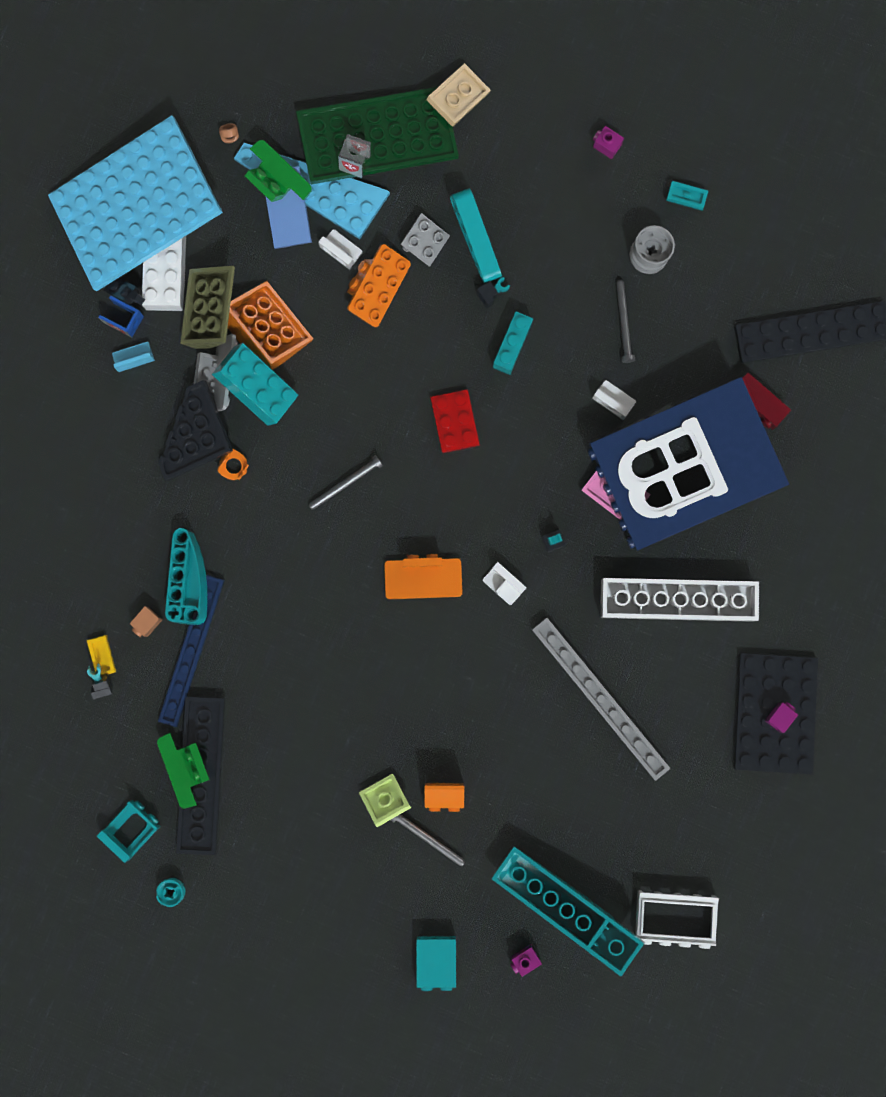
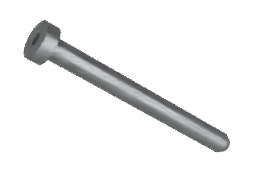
[617,280,635,363]
[309,455,383,510]
[391,814,465,866]

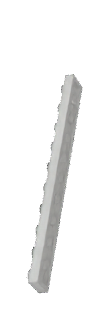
[532,618,670,781]

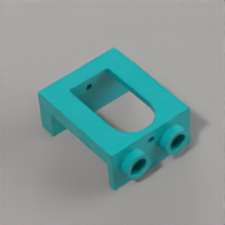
[97,800,161,863]

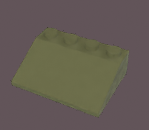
[180,266,235,349]

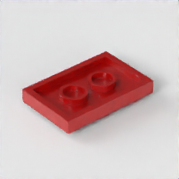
[431,389,480,453]

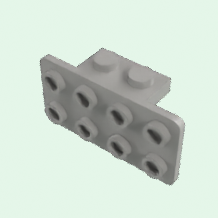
[194,334,237,412]

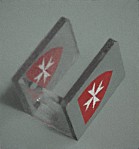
[338,134,371,178]

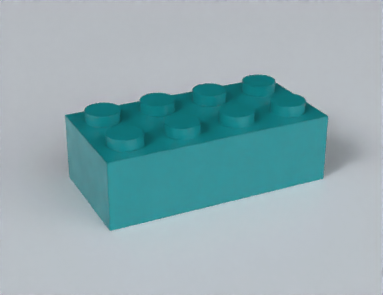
[212,343,298,426]

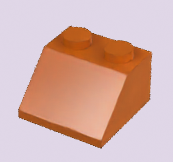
[425,783,464,812]

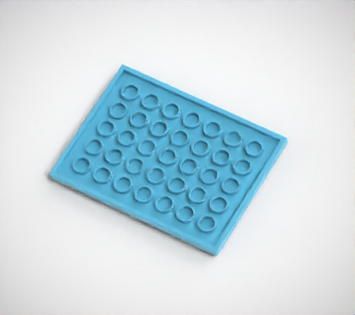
[48,115,223,291]

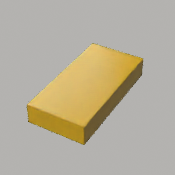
[87,635,116,675]

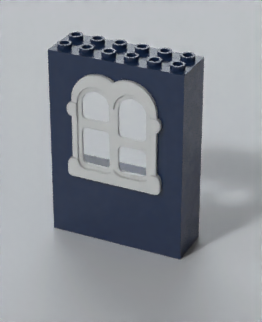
[588,377,790,551]

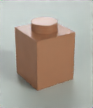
[130,606,163,637]

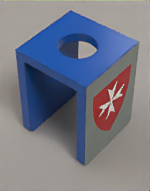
[98,295,144,338]

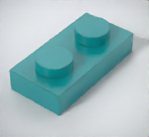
[666,181,708,210]

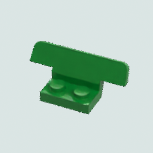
[245,140,312,202]
[157,733,209,809]

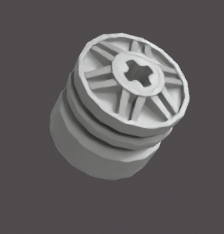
[629,225,675,274]

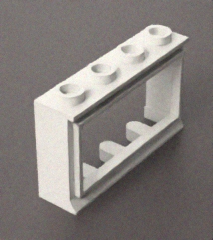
[635,890,719,949]

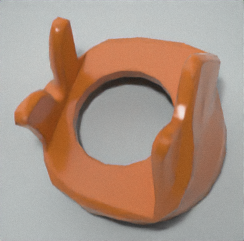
[218,449,249,480]

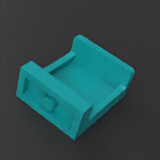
[417,936,456,991]

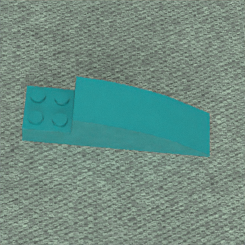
[492,847,645,976]

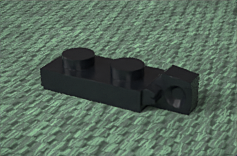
[104,278,146,306]

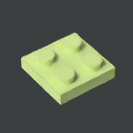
[359,774,411,827]

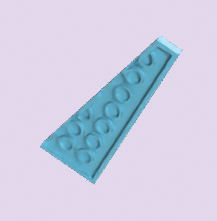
[234,143,390,239]

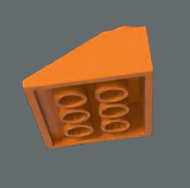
[228,281,313,370]

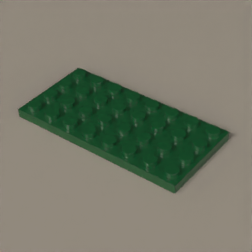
[296,87,459,185]

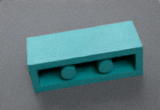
[493,312,533,375]

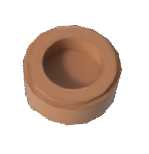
[219,123,239,143]

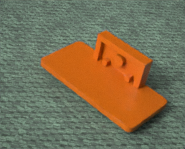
[347,244,411,327]
[385,554,462,599]

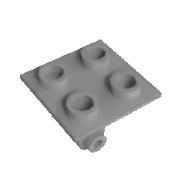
[401,213,450,267]

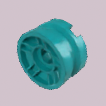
[156,878,186,907]

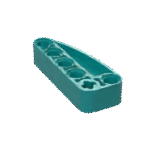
[450,188,502,283]
[165,528,207,625]

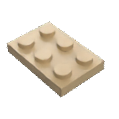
[426,63,491,127]

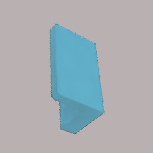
[112,342,155,372]

